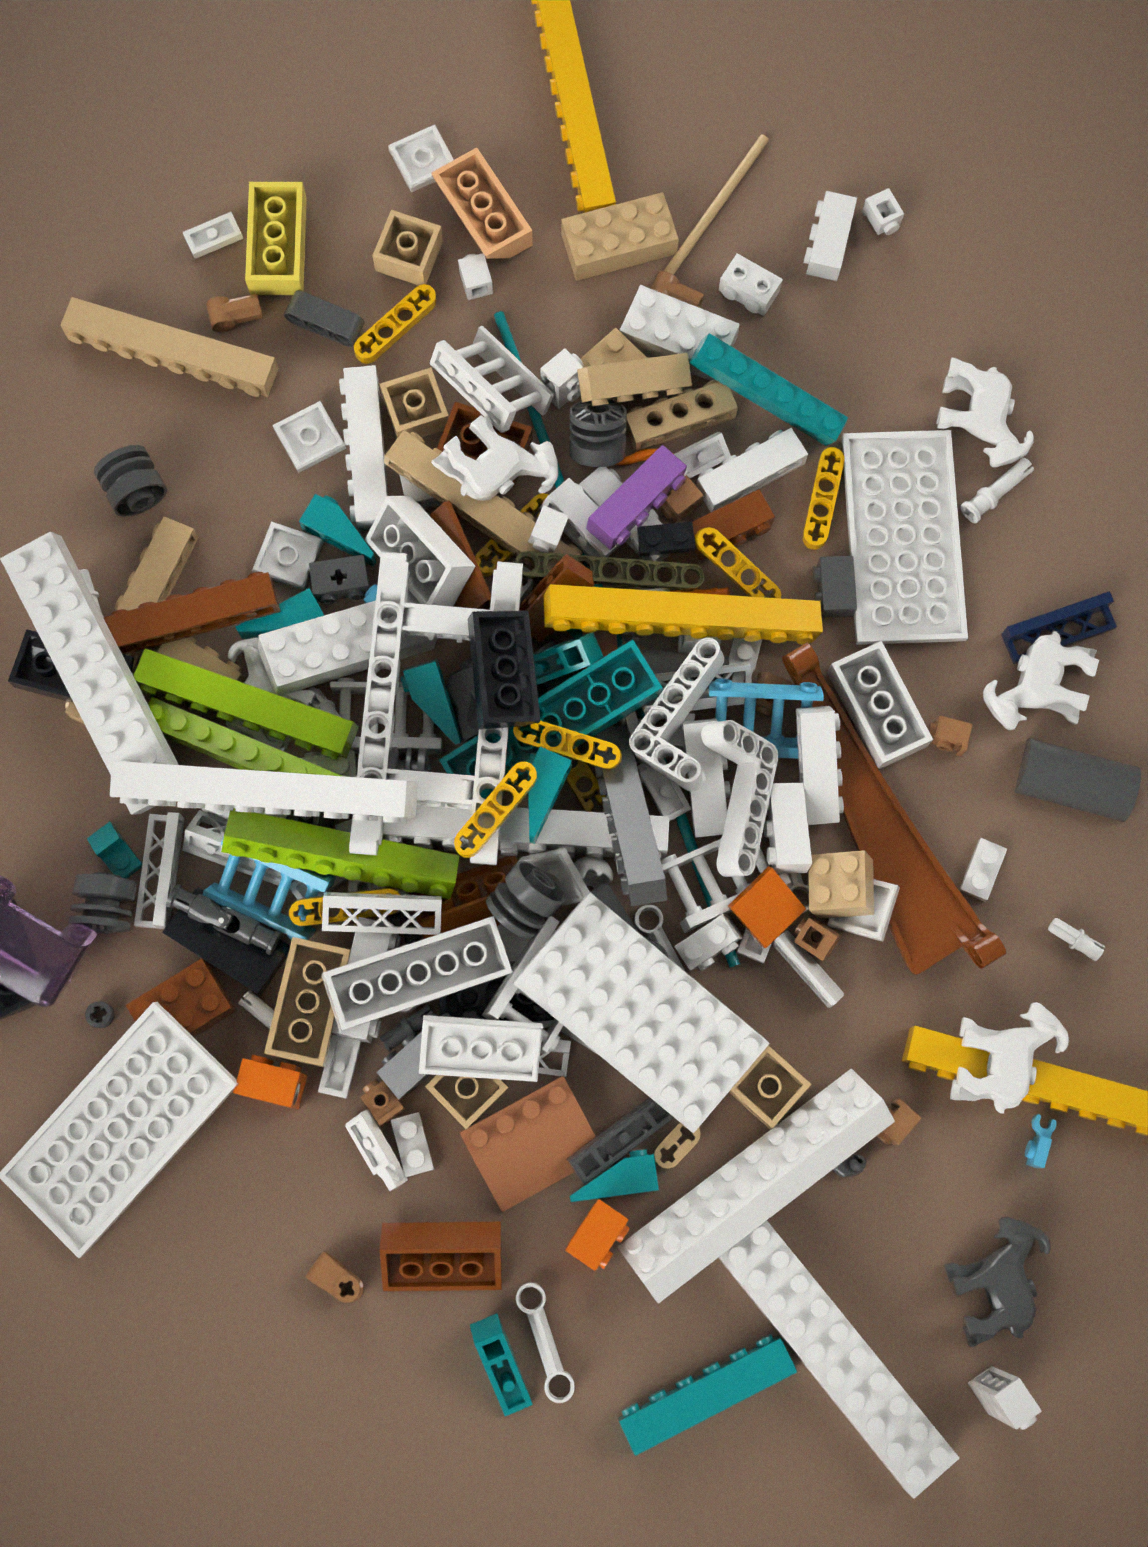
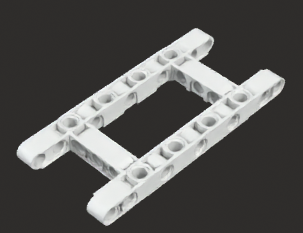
[350,552,523,865]

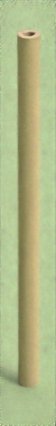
[664,135,769,275]

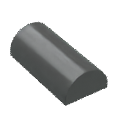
[1015,738,1141,822]

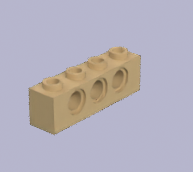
[626,380,738,452]

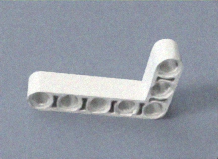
[629,638,724,791]
[701,720,778,877]

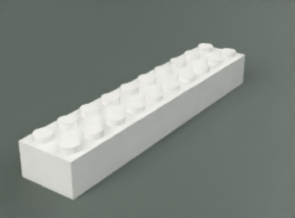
[0,532,179,815]
[110,761,418,823]
[382,806,669,861]
[617,1069,895,1304]
[718,1220,960,1499]

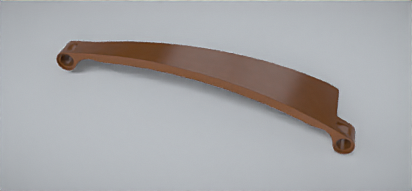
[782,643,1006,975]

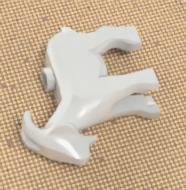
[936,357,1034,467]
[431,415,558,501]
[983,631,1099,730]
[226,638,317,752]
[950,1002,1069,1114]

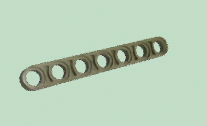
[514,551,705,591]

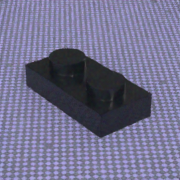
[637,521,696,557]

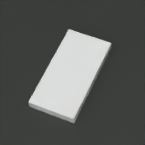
[419,1015,543,1082]

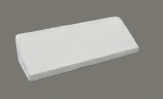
[772,931,844,1008]

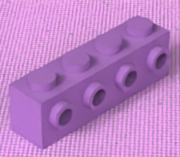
[586,445,687,550]

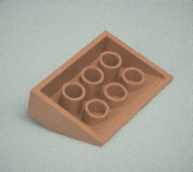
[460,1076,596,1212]

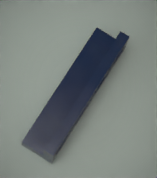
[1001,591,1117,664]

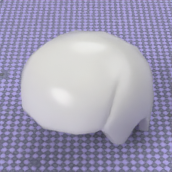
[574,857,613,889]

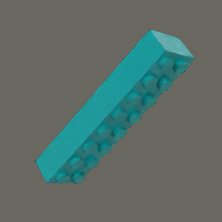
[439,639,664,799]

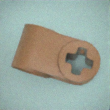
[305,1251,364,1303]

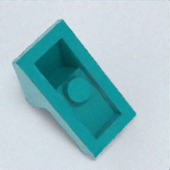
[87,821,142,879]

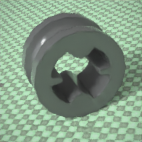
[85,1001,114,1028]

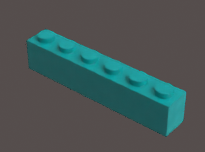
[689,333,848,446]
[618,1334,797,1456]

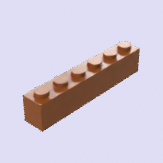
[103,572,281,655]

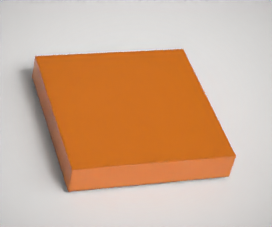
[728,866,806,948]

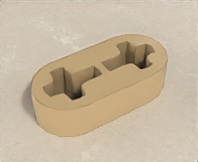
[654,1123,701,1169]

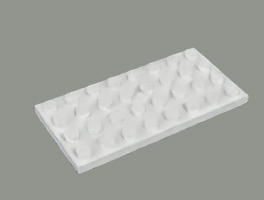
[842,430,968,645]
[513,891,770,1133]
[0,1002,238,1258]

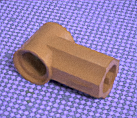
[650,271,704,308]
[206,294,263,332]

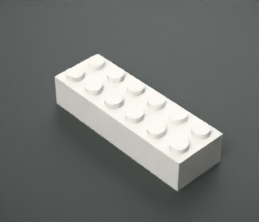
[257,591,438,696]
[321,916,513,1032]

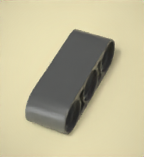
[284,290,365,347]

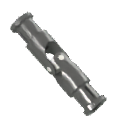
[166,883,282,955]

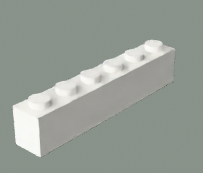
[339,365,388,531]

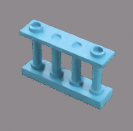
[708,678,824,759]
[202,837,337,940]

